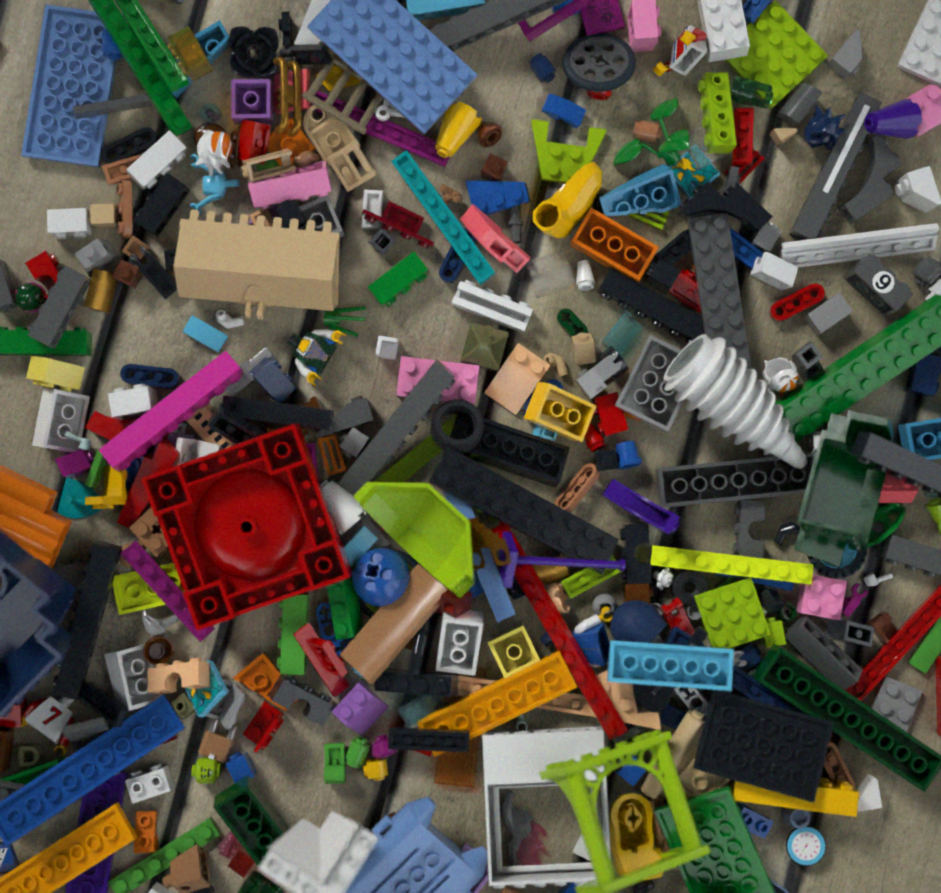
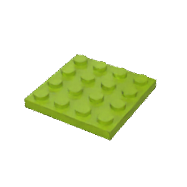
[724,0,829,109]

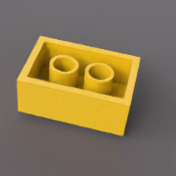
[523,382,596,442]

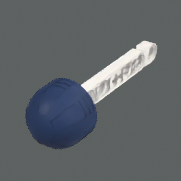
[610,600,709,716]

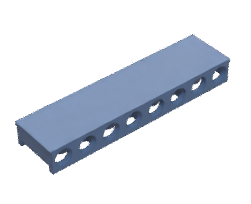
[443,491,516,623]

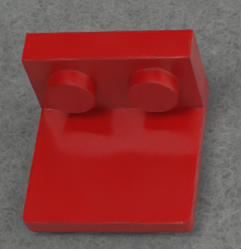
[242,700,285,753]

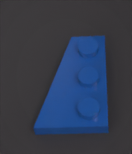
[465,180,531,215]

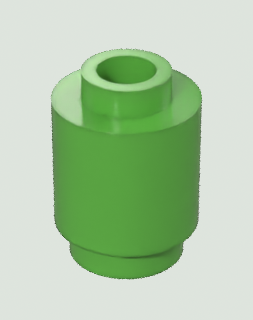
[346,737,370,768]

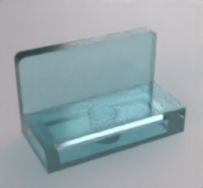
[601,310,642,355]

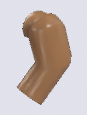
[293,151,321,167]

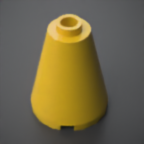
[435,101,482,158]

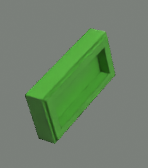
[85,448,107,488]

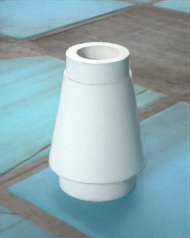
[576,260,595,291]

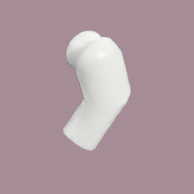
[215,310,245,329]

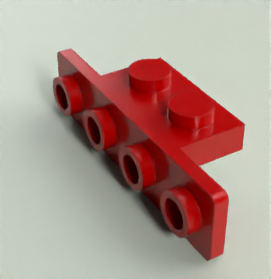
[293,623,349,697]

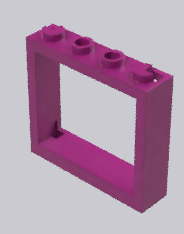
[518,0,590,42]

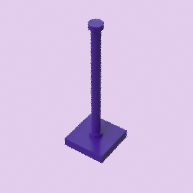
[497,532,626,588]

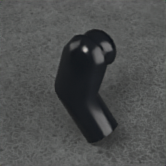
[773,522,800,545]
[633,880,654,893]

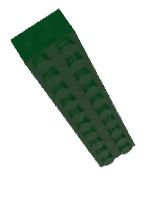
[752,644,941,793]

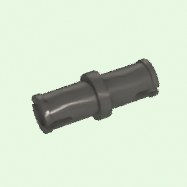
[508,205,524,244]

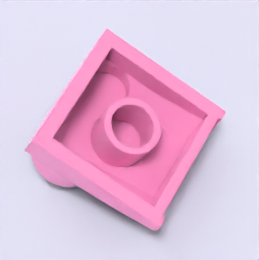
[906,84,941,138]

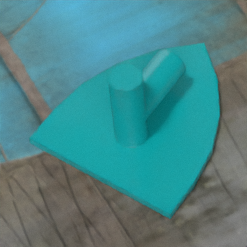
[57,477,102,519]

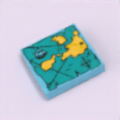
[670,145,721,199]
[185,660,229,717]

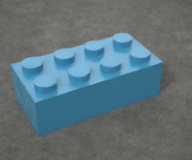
[898,418,941,460]

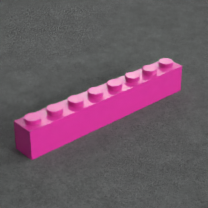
[99,351,244,472]

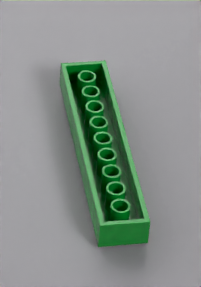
[774,294,941,442]

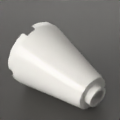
[320,480,367,535]

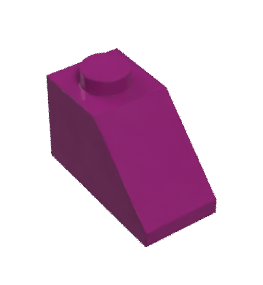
[55,450,95,478]

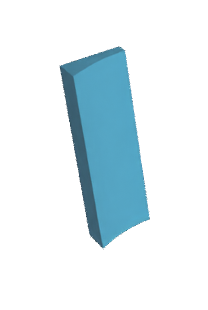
[606,640,734,691]

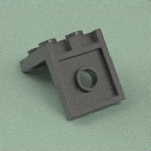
[62,717,120,775]

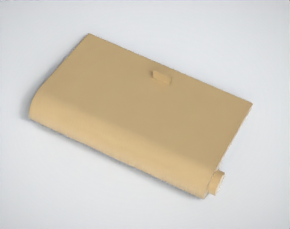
[640,710,705,800]

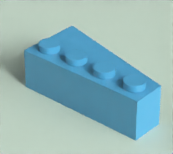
[169,20,229,98]

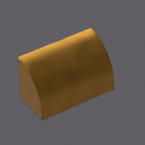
[84,268,118,314]
[532,555,569,586]

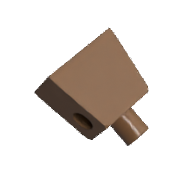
[162,844,211,893]

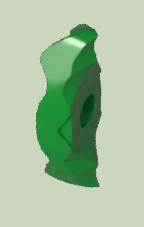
[867,503,906,548]

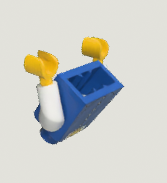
[572,606,613,668]

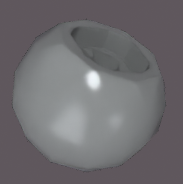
[592,594,617,616]

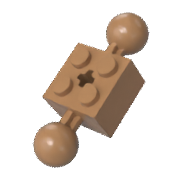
[119,508,169,568]

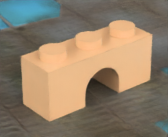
[148,658,210,695]

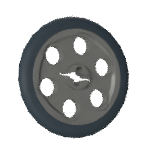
[562,33,636,92]

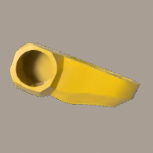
[533,162,602,238]
[609,793,664,880]

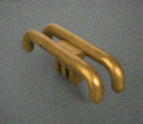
[273,57,302,137]

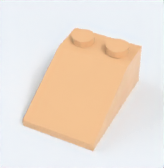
[484,343,551,415]

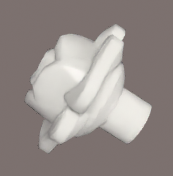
[653,567,674,590]

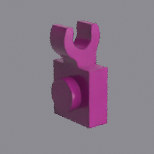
[841,583,868,617]

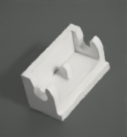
[750,252,798,291]

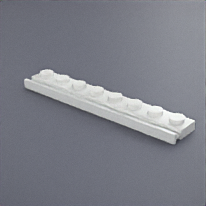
[780,223,940,267]

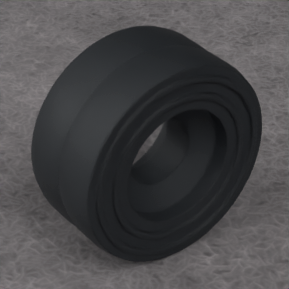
[671,569,708,605]

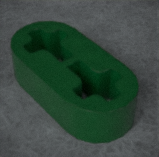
[557,308,588,338]

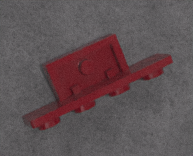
[362,201,435,249]

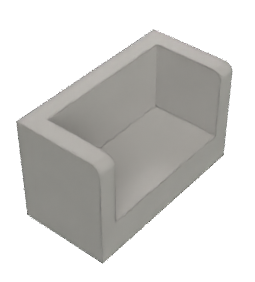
[803,292,853,336]

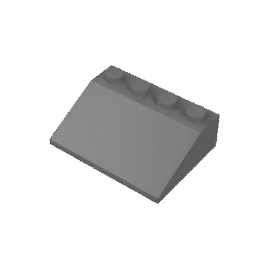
[615,335,684,433]

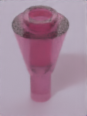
[217,831,238,858]

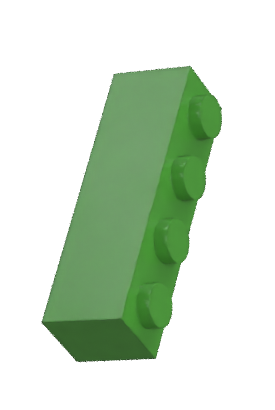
[277,594,309,675]

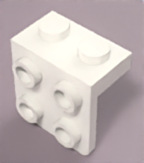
[172,437,222,467]

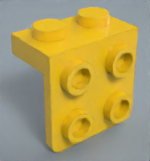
[85,466,128,509]

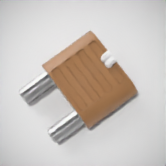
[198,718,238,763]

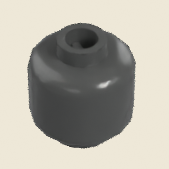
[913,257,941,287]

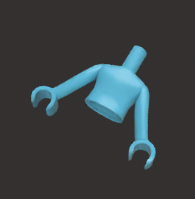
[189,154,240,216]

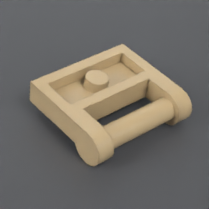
[327,139,377,192]

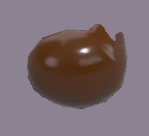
[142,635,175,665]

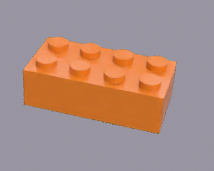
[570,208,659,282]

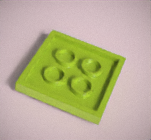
[694,577,771,649]

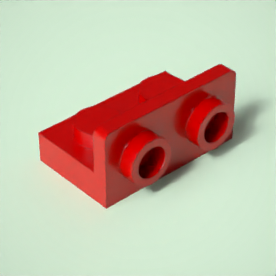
[668,269,701,313]

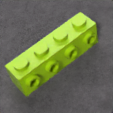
[698,72,737,154]

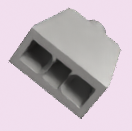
[75,238,121,278]

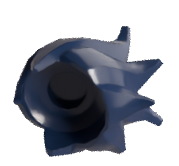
[804,105,846,150]

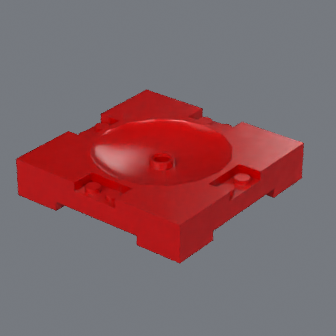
[141,423,353,631]

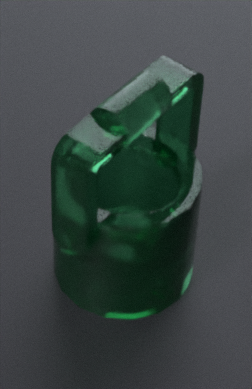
[730,75,773,109]

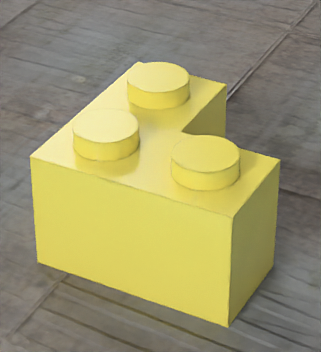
[26,356,85,392]

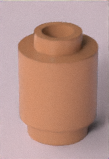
[632,120,662,143]

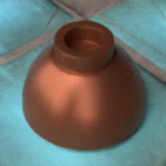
[477,121,503,148]

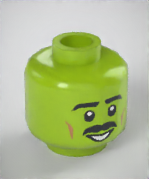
[191,758,221,784]

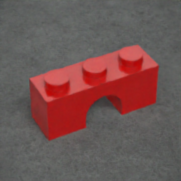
[25,251,81,304]

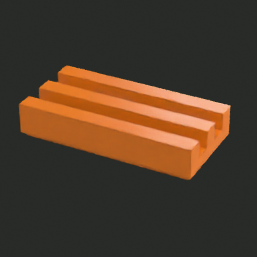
[317,434,347,477]

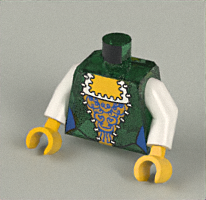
[288,329,346,387]

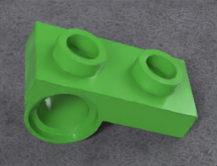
[324,742,346,784]

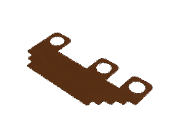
[468,517,511,570]

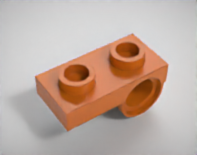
[133,811,159,854]

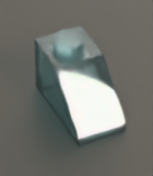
[398,694,443,727]

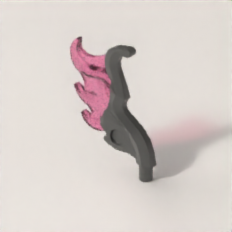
[501,791,546,866]

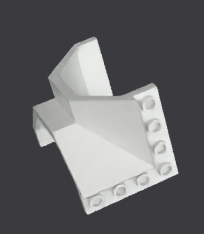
[258,811,379,893]

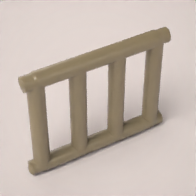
[302,52,383,135]

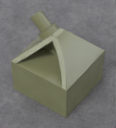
[460,322,509,373]

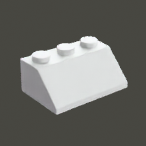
[32,388,90,453]
[105,644,162,711]

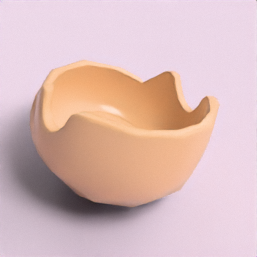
[547,583,570,613]

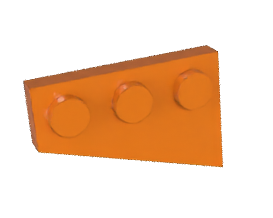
[233,652,299,711]

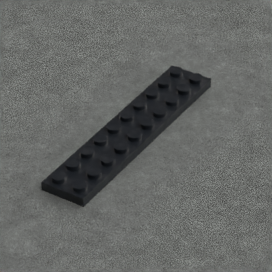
[428,447,619,575]

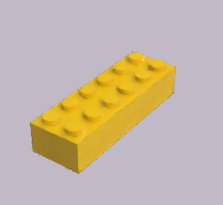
[729,777,859,817]

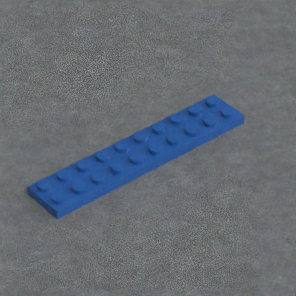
[0,695,185,847]

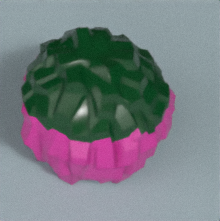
[15,282,47,313]

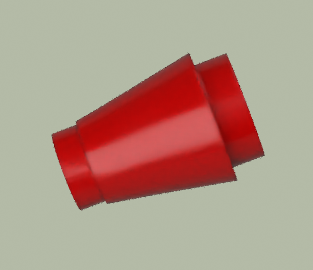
[584,422,605,452]

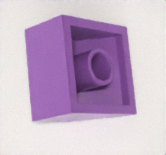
[332,680,389,736]

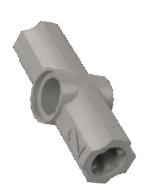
[225,347,277,396]

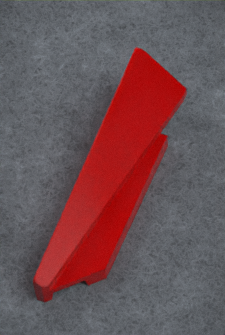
[117,439,179,528]

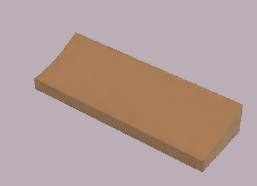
[340,564,451,684]

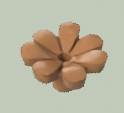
[440,184,462,206]

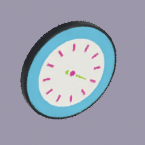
[786,825,826,866]

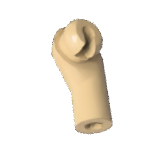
[543,353,569,377]

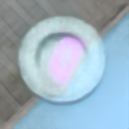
[201,103,221,124]

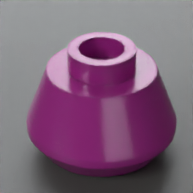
[372,734,397,759]

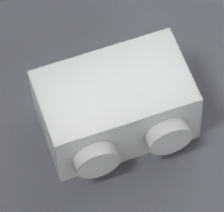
[47,208,92,240]

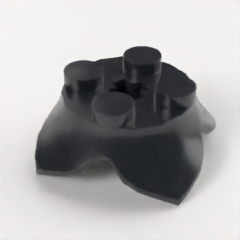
[229,26,279,77]

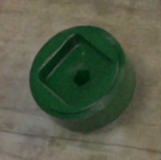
[777,602,797,622]

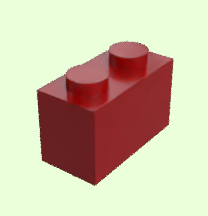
[593,392,628,437]

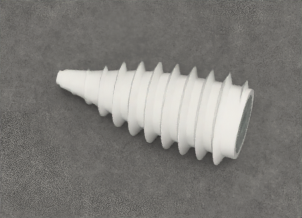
[664,334,808,469]

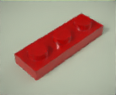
[732,108,754,165]

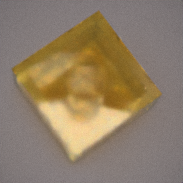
[168,26,214,82]

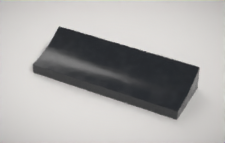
[450,414,570,488]

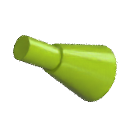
[925,498,941,535]

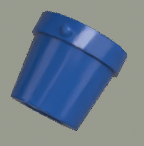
[615,441,642,470]

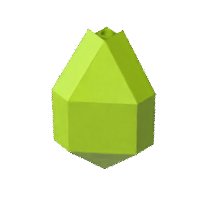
[353,482,474,598]

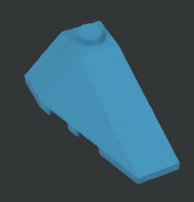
[599,164,681,216]

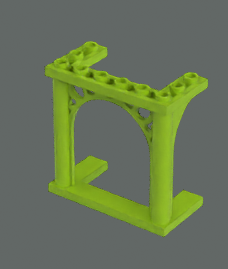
[539,729,711,893]

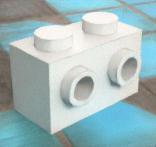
[125,763,175,804]

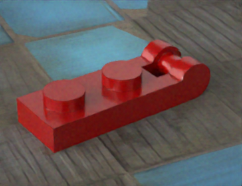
[660,597,694,636]

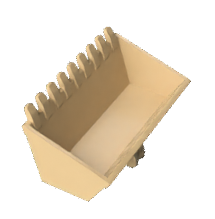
[174,209,340,320]

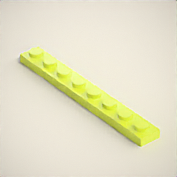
[650,545,814,585]

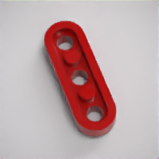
[769,283,825,322]

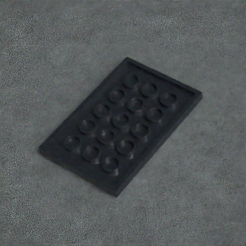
[692,689,834,803]

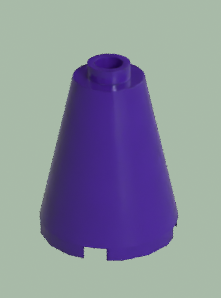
[864,99,922,139]

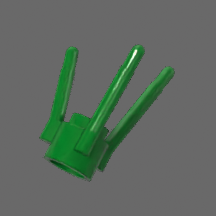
[323,306,367,337]

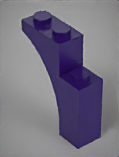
[601,479,680,534]

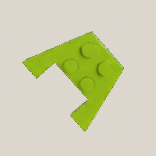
[531,119,607,183]

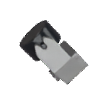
[575,346,629,400]

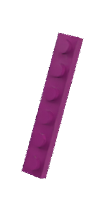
[120,540,215,642]

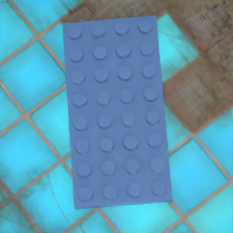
[307,0,477,134]
[21,4,117,168]

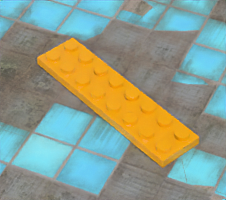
[417,651,577,757]
[0,802,138,893]

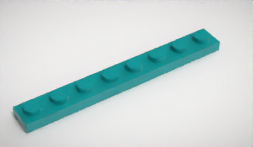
[391,150,496,285]

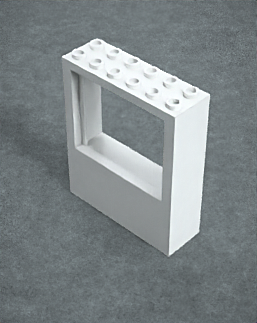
[482,726,611,889]

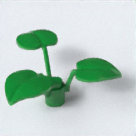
[613,97,690,167]

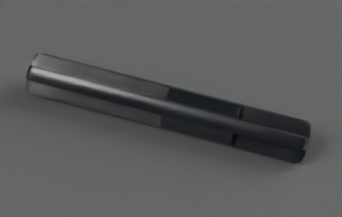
[408,618,430,675]

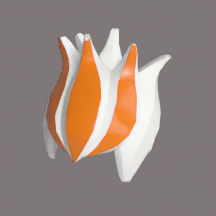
[195,130,232,176]
[762,357,799,396]

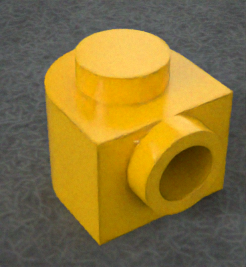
[363,757,388,781]

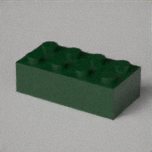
[213,775,289,867]

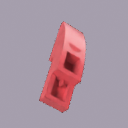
[460,204,530,273]

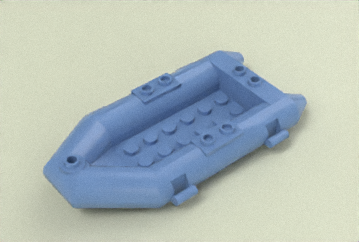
[345,796,488,893]

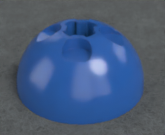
[352,548,410,606]

